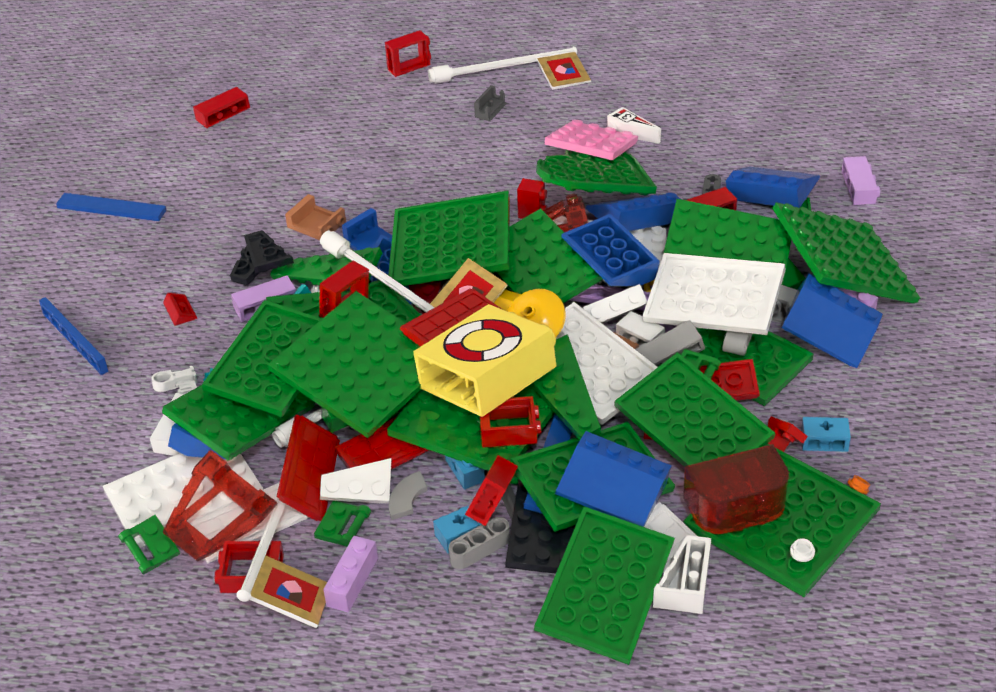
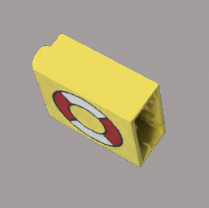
[413,304,556,417]

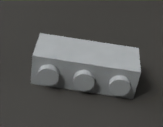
[635,320,705,367]

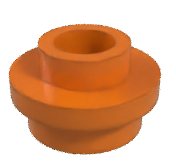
[847,475,870,495]

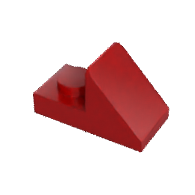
[768,416,808,452]

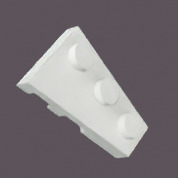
[320,458,391,503]

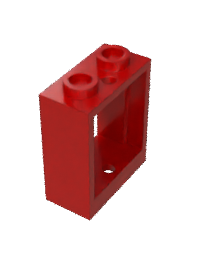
[385,30,431,77]
[319,260,369,318]
[480,396,541,447]
[465,455,518,526]
[214,541,284,593]

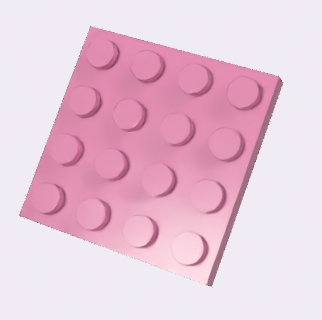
[545,120,638,160]

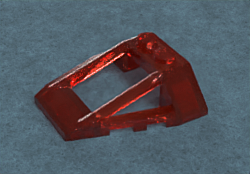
[543,194,588,233]
[163,449,278,562]

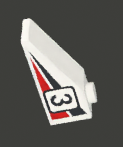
[607,107,661,143]

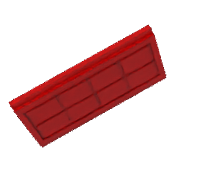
[400,288,503,347]
[276,415,340,521]
[335,416,429,469]

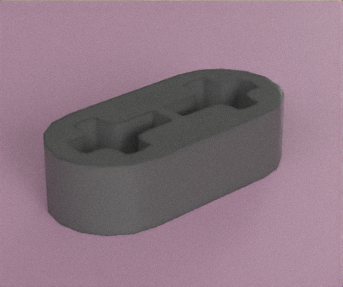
[702,174,721,194]

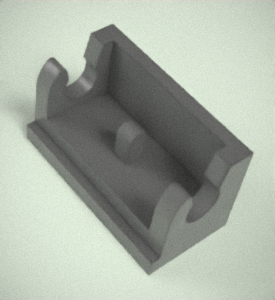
[474,85,507,121]

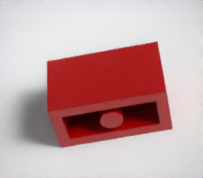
[517,178,548,219]

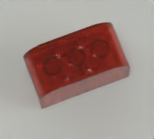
[683,444,789,534]

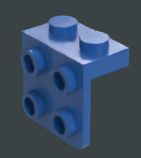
[342,208,392,251]

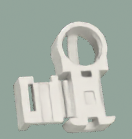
[152,366,197,394]

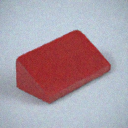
[163,292,197,326]

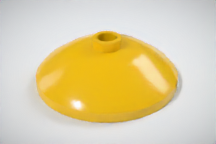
[507,289,566,338]

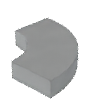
[389,471,428,520]

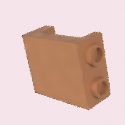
[285,194,346,240]

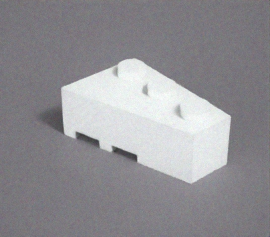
[653,535,711,614]

